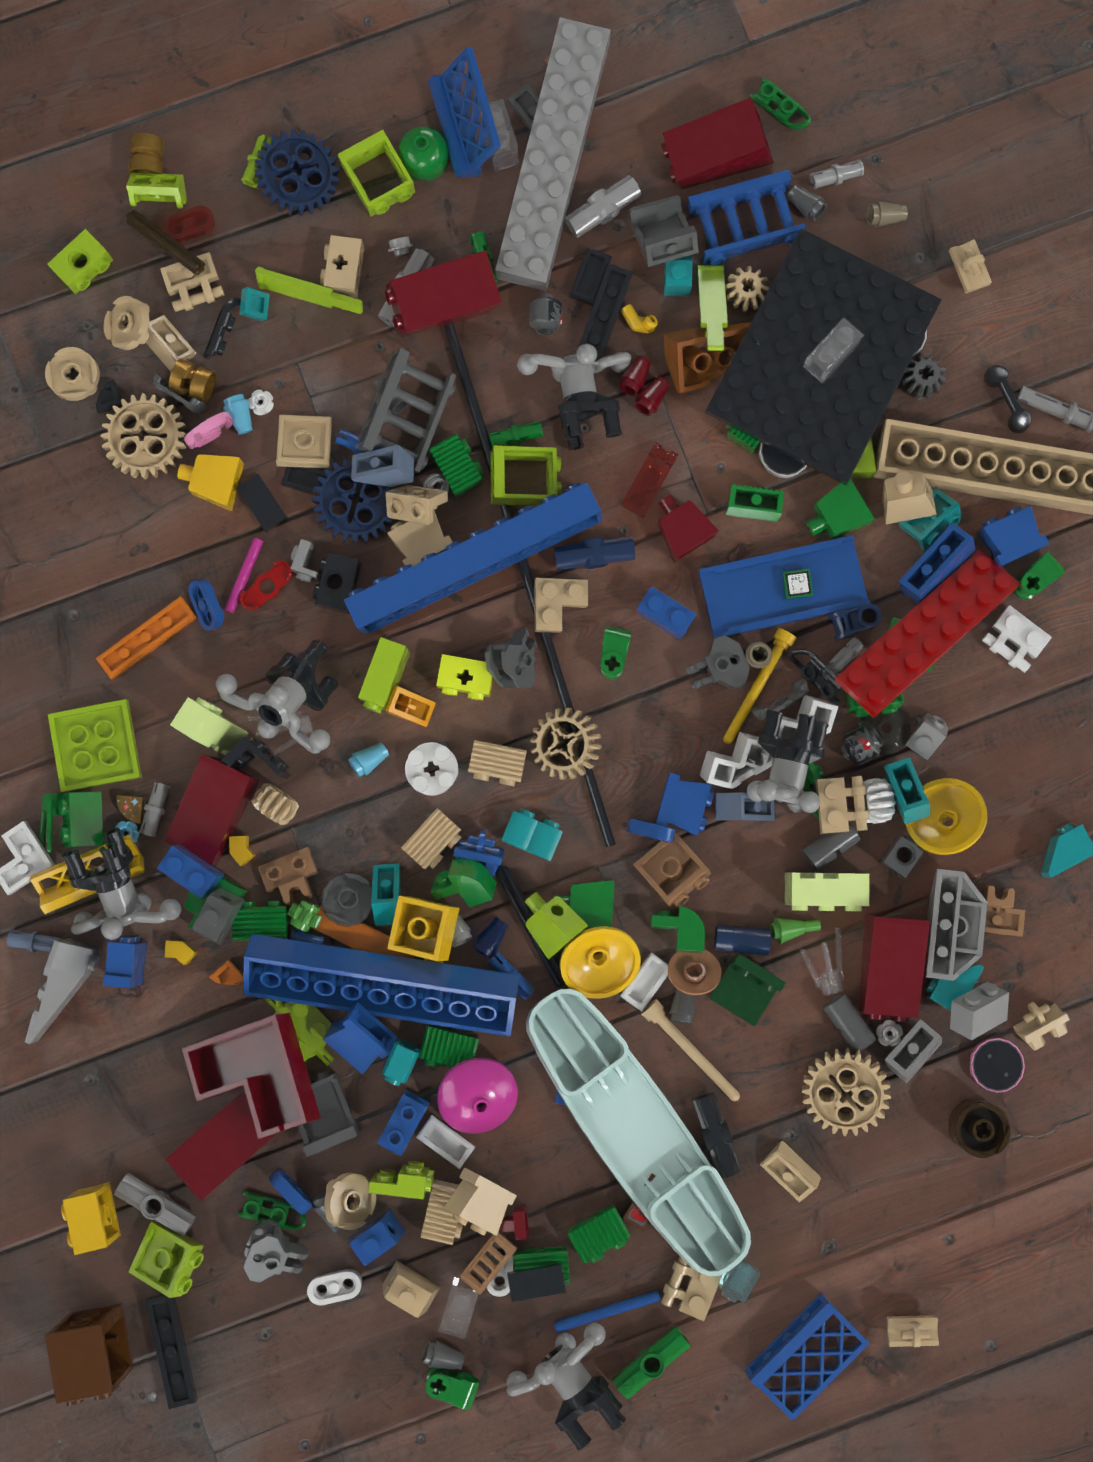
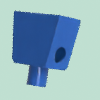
[348,1208,406,1266]

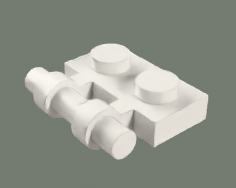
[982,605,1052,673]

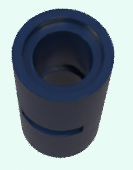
[714,924,771,956]

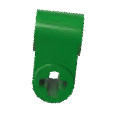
[1014,551,1066,600]
[600,626,632,679]
[426,1368,480,1410]

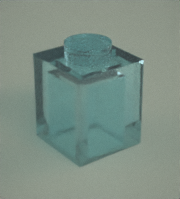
[719,1260,761,1303]

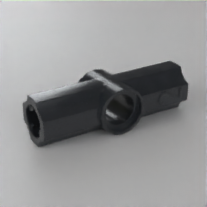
[692,1092,741,1178]

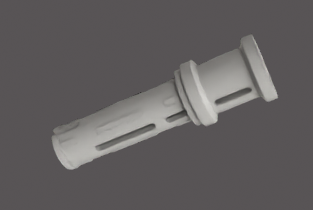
[1017,385,1093,434]

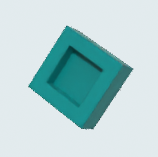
[239,287,270,321]

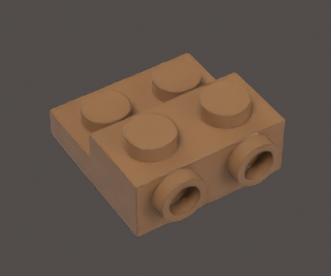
[633,832,711,909]

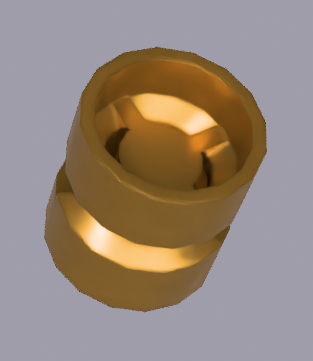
[128,133,165,176]
[169,358,217,403]

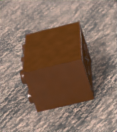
[45,1303,133,1406]

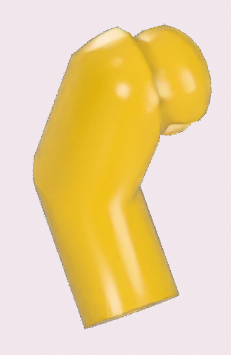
[620,304,658,334]

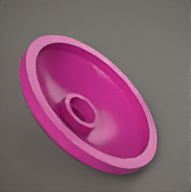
[437,1057,518,1134]

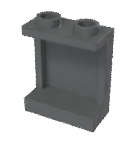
[629,195,699,267]
[298,1070,360,1157]

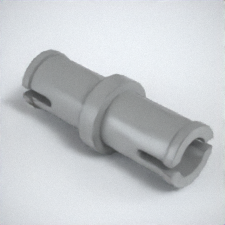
[809,159,864,190]
[139,782,171,838]

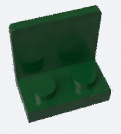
[709,953,786,1026]

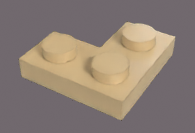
[534,578,588,633]

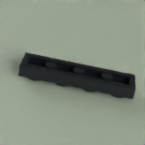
[578,263,633,362]
[145,1294,198,1409]

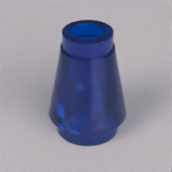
[473,917,508,959]

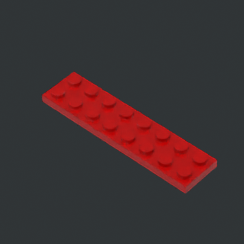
[835,549,1020,718]

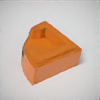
[209,959,244,986]

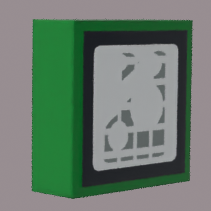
[782,569,813,600]

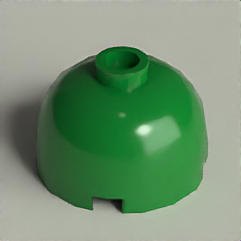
[398,126,449,182]

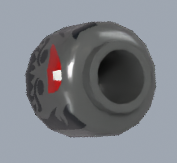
[529,294,562,335]
[841,725,883,764]

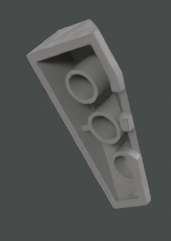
[25,938,100,1044]

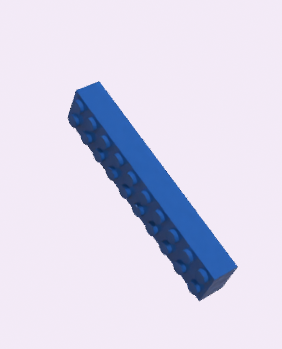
[344,482,603,635]
[244,934,520,1037]

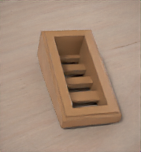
[460,1231,518,1295]

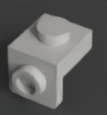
[291,539,320,583]
[906,713,949,760]

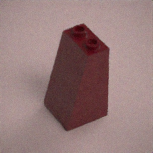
[661,97,774,189]
[385,251,502,337]
[164,754,260,866]
[859,915,930,1022]
[165,1091,276,1202]

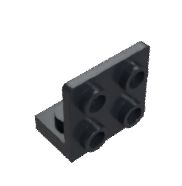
[222,736,291,779]

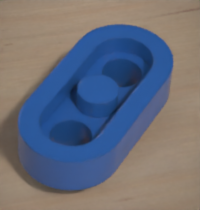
[189,579,224,631]

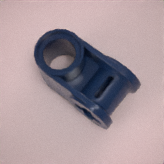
[828,604,882,641]

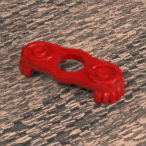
[239,560,293,611]

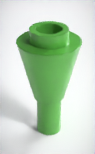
[770,918,821,944]

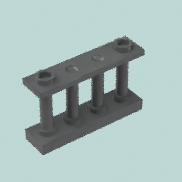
[355,348,456,473]

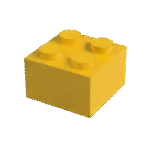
[387,896,460,961]
[61,1182,121,1255]

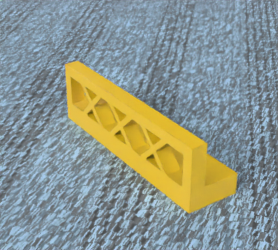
[30,834,144,914]

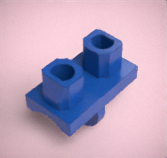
[453,829,505,876]

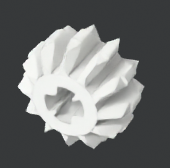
[863,778,896,824]

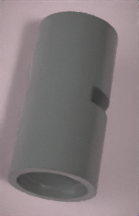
[801,823,861,872]
[823,993,876,1053]

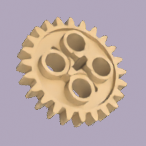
[101,393,187,480]
[802,1048,891,1136]

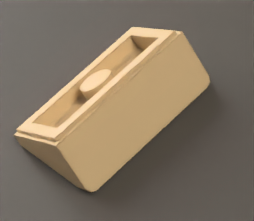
[146,315,196,372]
[760,1141,821,1203]

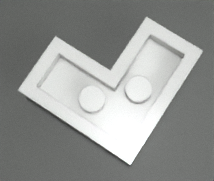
[0,821,55,895]

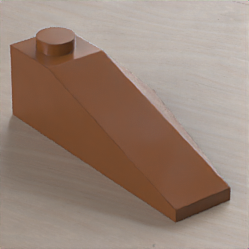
[664,322,752,393]

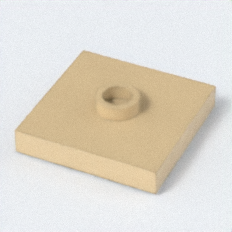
[276,415,332,468]

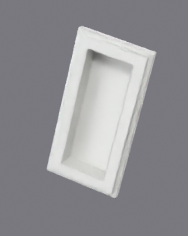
[620,953,668,1012]
[416,1115,475,1169]

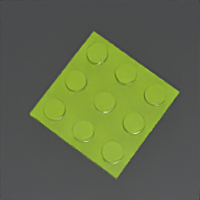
[48,699,142,793]

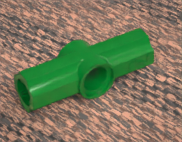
[612,1325,691,1399]

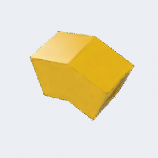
[229,836,256,866]
[164,940,198,965]

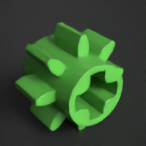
[287,899,322,932]

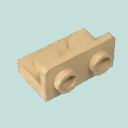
[386,484,448,525]

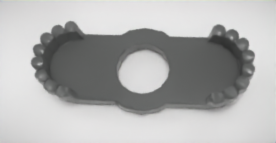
[151,373,208,415]
[751,678,809,720]

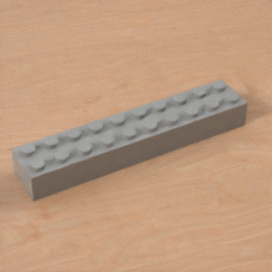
[495,17,611,291]

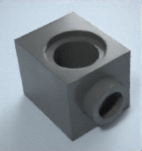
[878,835,924,878]

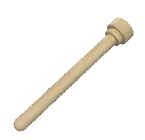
[641,999,740,1101]

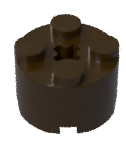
[948,1098,1011,1158]

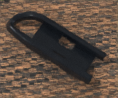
[203,298,241,359]
[786,649,841,705]

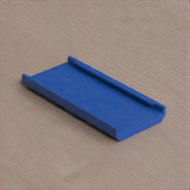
[699,535,870,639]

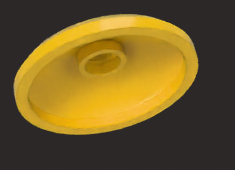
[906,778,987,855]
[560,926,641,999]

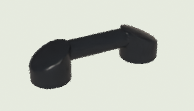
[984,365,1032,433]

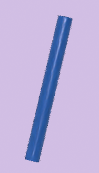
[554,1290,661,1333]

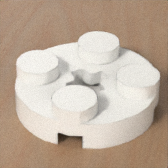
[405,742,459,796]

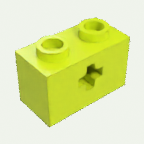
[436,654,493,701]

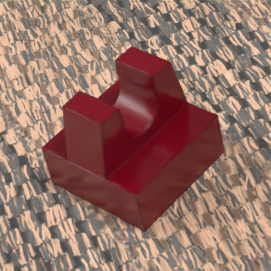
[501,1206,530,1240]

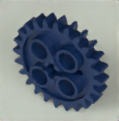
[254,129,339,216]
[312,459,393,544]

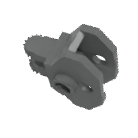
[485,627,537,688]
[685,635,750,691]
[243,1219,309,1283]

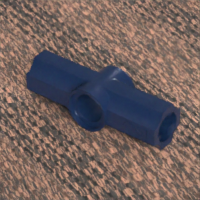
[554,537,635,571]

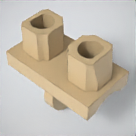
[949,239,992,293]
[1013,1002,1069,1050]
[887,1315,939,1347]

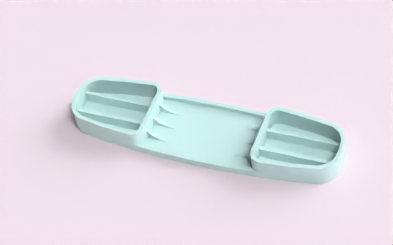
[526,989,751,1276]

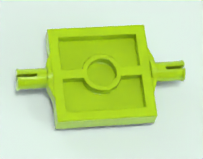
[265,999,335,1067]

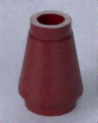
[619,356,651,396]
[634,376,670,416]

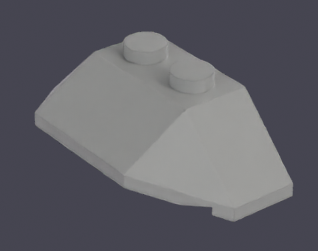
[925,869,987,981]

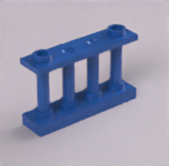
[686,170,806,265]

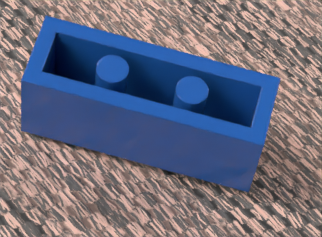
[899,523,975,605]

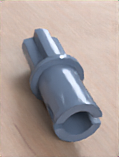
[7,930,61,953]

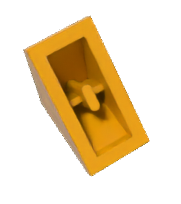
[385,685,436,727]

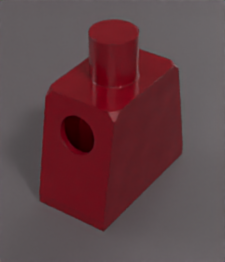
[658,495,719,563]

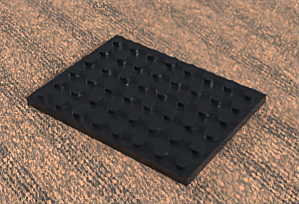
[705,228,942,485]

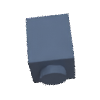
[351,445,414,487]
[715,792,775,821]

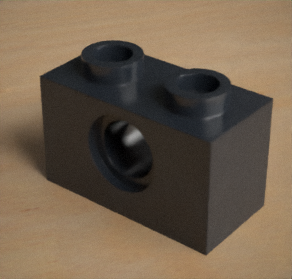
[313,552,362,614]

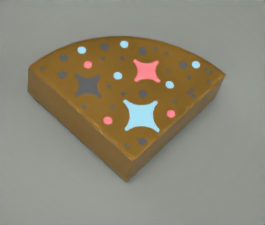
[116,795,145,824]

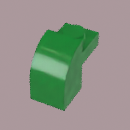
[430,858,497,908]
[650,906,705,953]

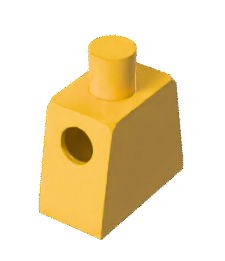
[177,454,244,511]

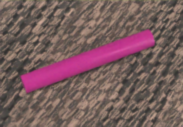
[224,537,264,614]

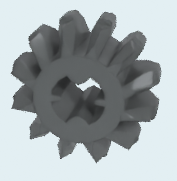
[902,353,947,399]

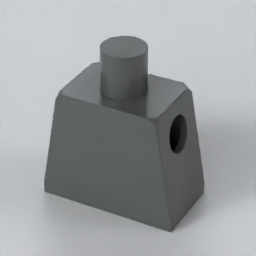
[192,887,245,946]

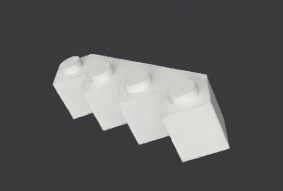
[700,695,838,789]

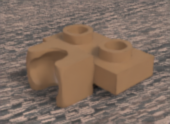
[258,847,318,906]
[982,885,1025,937]

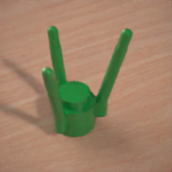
[39,793,63,852]

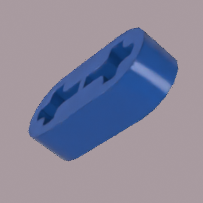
[626,819,675,843]
[269,1168,314,1215]

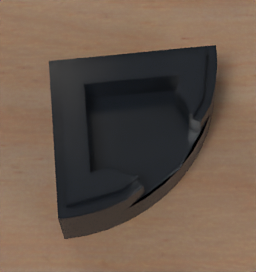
[96,379,122,414]

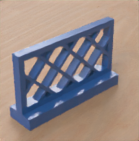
[428,47,501,177]
[744,1292,870,1421]

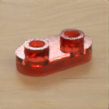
[163,206,216,243]

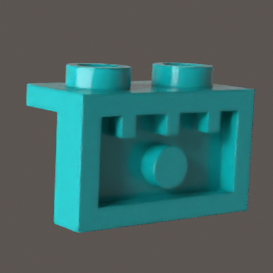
[899,487,962,552]

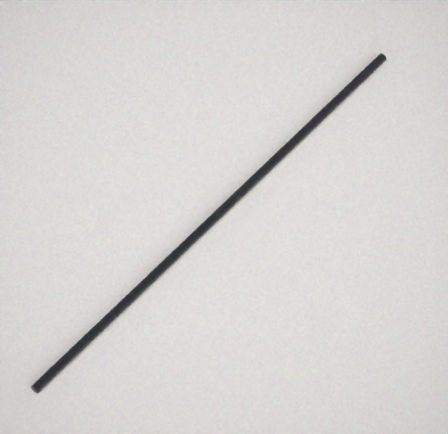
[444,323,616,847]

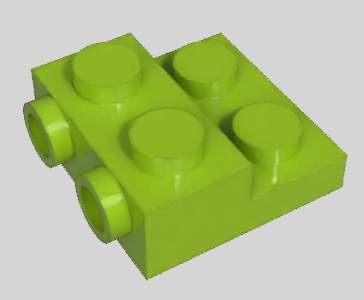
[368,1161,435,1199]
[129,1221,204,1298]

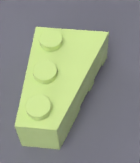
[170,697,249,755]
[785,872,869,911]

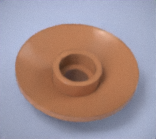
[668,950,722,995]

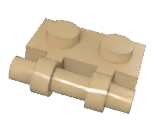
[160,252,225,312]
[815,776,869,834]
[661,1257,722,1321]

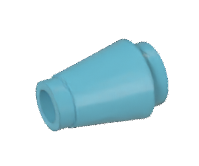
[223,394,253,435]
[348,742,389,777]

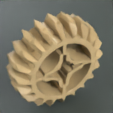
[530,708,602,780]

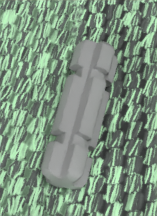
[821,637,864,680]

